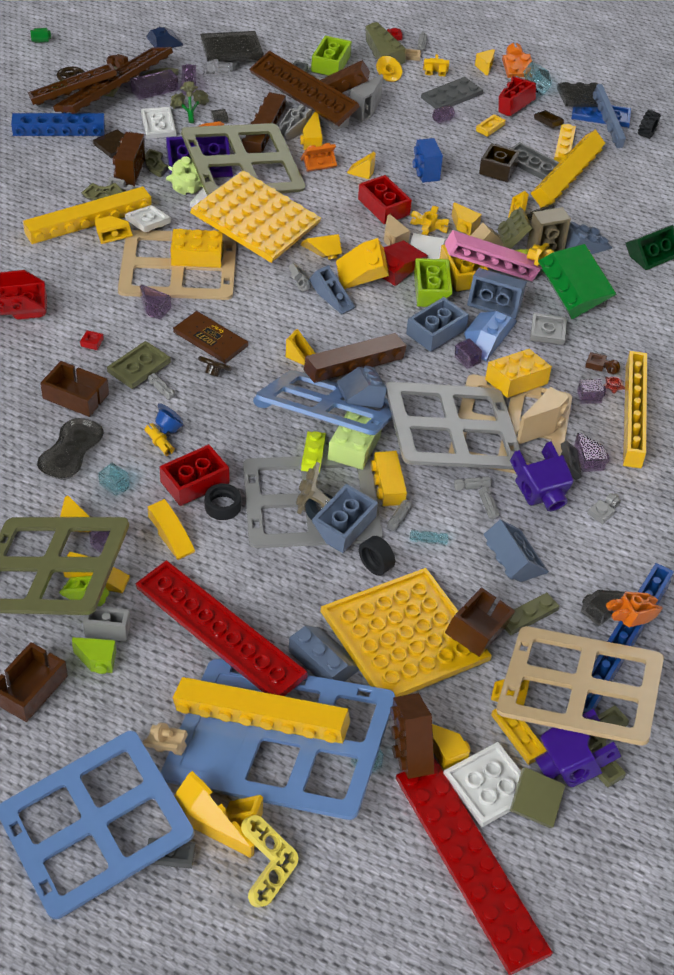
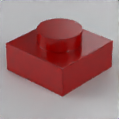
[387,28,402,40]
[80,330,104,350]

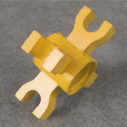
[410,206,450,236]

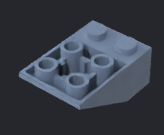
[565,221,613,254]

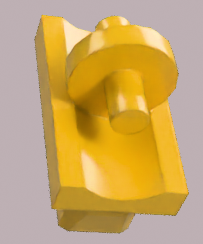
[423,54,449,77]
[527,243,554,266]

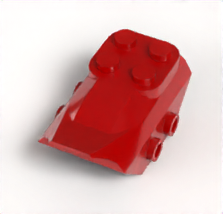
[0,270,47,319]

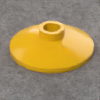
[376,56,402,82]

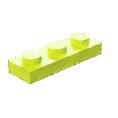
[301,431,326,473]

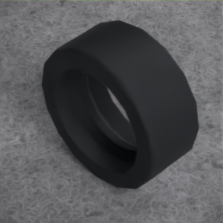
[204,483,241,520]
[358,536,396,576]

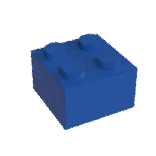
[412,138,443,183]

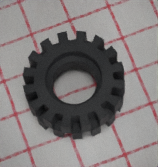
[638,110,661,139]

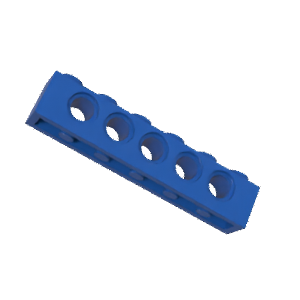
[11,113,105,136]

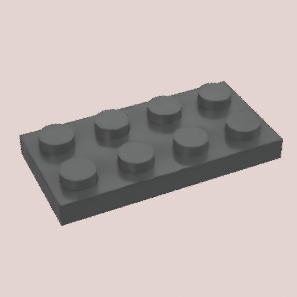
[421,77,483,112]

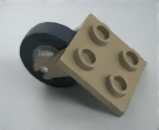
[296,462,333,520]

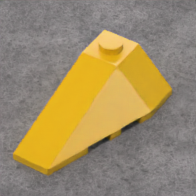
[174,771,254,858]

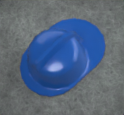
[155,403,185,434]

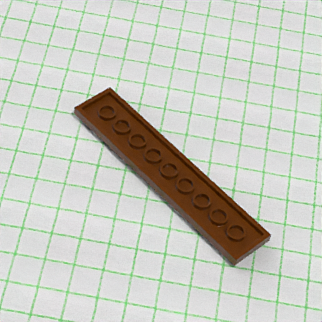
[53,47,173,114]
[249,51,360,127]

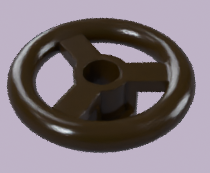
[56,66,85,81]
[198,356,232,377]

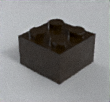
[479,143,520,182]

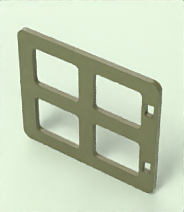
[181,123,306,196]
[0,517,130,615]

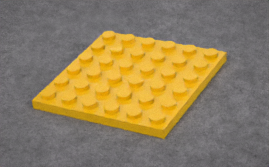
[190,171,321,263]
[320,568,492,697]

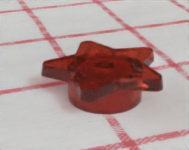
[602,376,625,394]

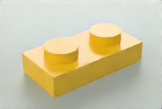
[476,114,506,137]

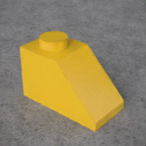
[451,202,482,236]
[95,216,133,244]
[432,724,471,771]

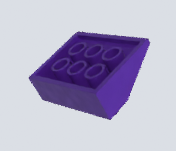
[166,136,233,179]

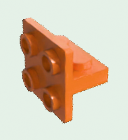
[300,143,337,172]

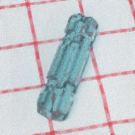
[409,530,448,545]

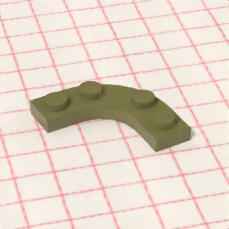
[589,705,629,788]

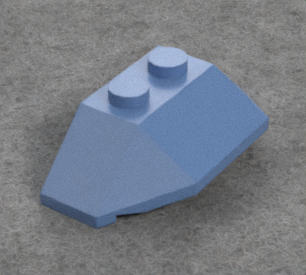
[464,311,517,361]

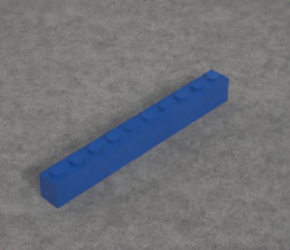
[583,563,674,714]

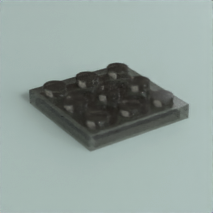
[557,82,598,107]

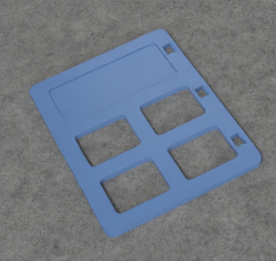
[161,659,395,820]

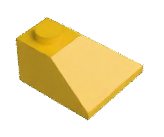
[301,234,342,260]

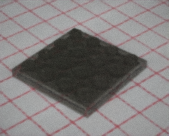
[200,31,264,63]

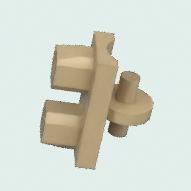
[143,722,188,756]

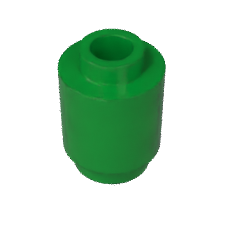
[30,28,51,43]

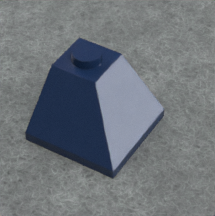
[146,27,183,48]

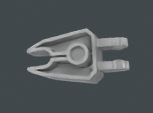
[279,105,313,140]

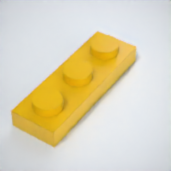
[491,708,547,765]

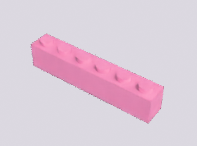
[445,230,541,281]

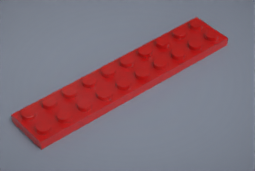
[135,560,308,696]
[396,759,553,975]

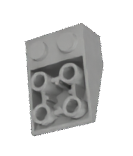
[350,74,383,122]

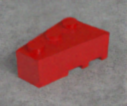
[499,76,536,116]

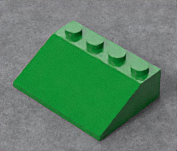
[538,244,616,319]

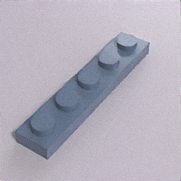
[593,84,626,148]

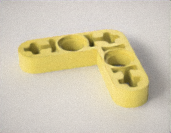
[241,815,299,908]

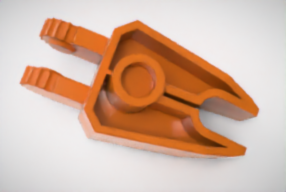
[606,591,663,627]

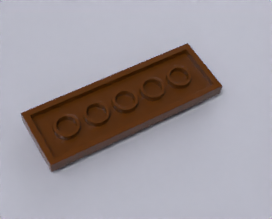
[27,63,117,105]

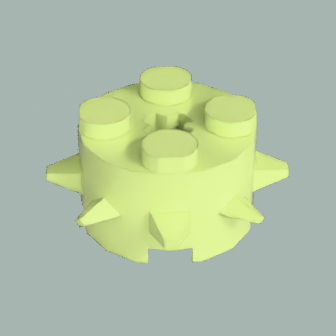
[166,156,207,195]

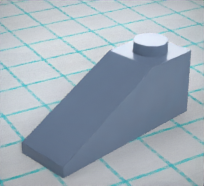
[309,265,355,315]

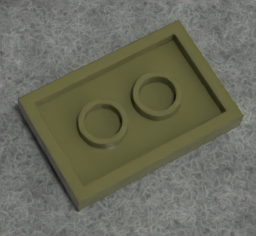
[497,207,533,249]
[107,341,171,389]

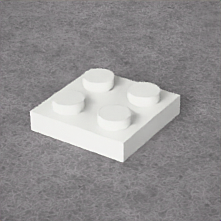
[125,205,171,232]

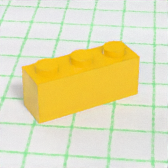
[371,451,407,507]

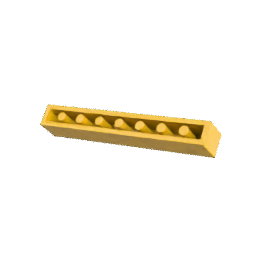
[530,129,606,208]
[23,186,152,244]
[623,351,647,468]
[173,677,350,744]

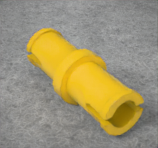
[144,423,175,456]

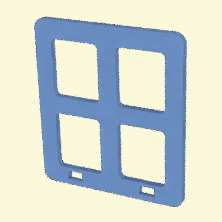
[256,370,392,435]
[0,731,194,919]

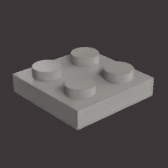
[530,313,567,345]

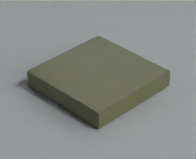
[509,767,565,828]

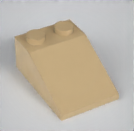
[517,387,569,444]

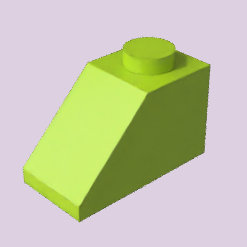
[59,576,110,607]
[72,637,116,674]

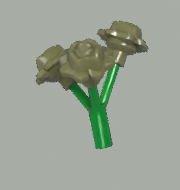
[170,81,209,123]

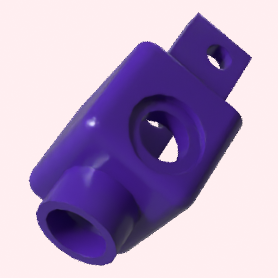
[510,441,574,512]
[535,709,621,788]

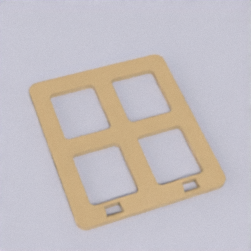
[118,229,237,300]
[449,374,572,474]
[497,626,664,746]

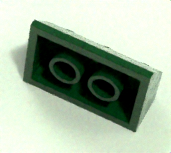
[625,225,674,270]

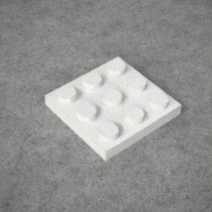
[443,742,521,828]

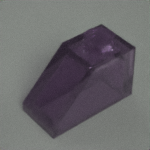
[140,284,171,320]
[574,433,609,472]

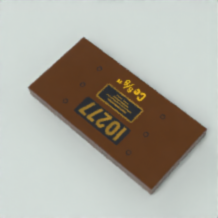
[173,311,248,364]

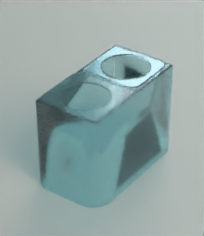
[523,61,552,96]

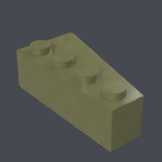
[365,22,406,64]

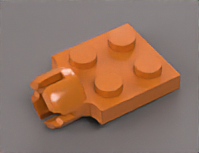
[502,43,536,78]

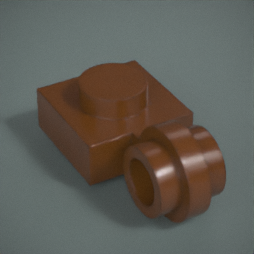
[106,54,128,68]
[585,352,620,374]

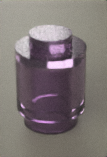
[432,105,455,124]

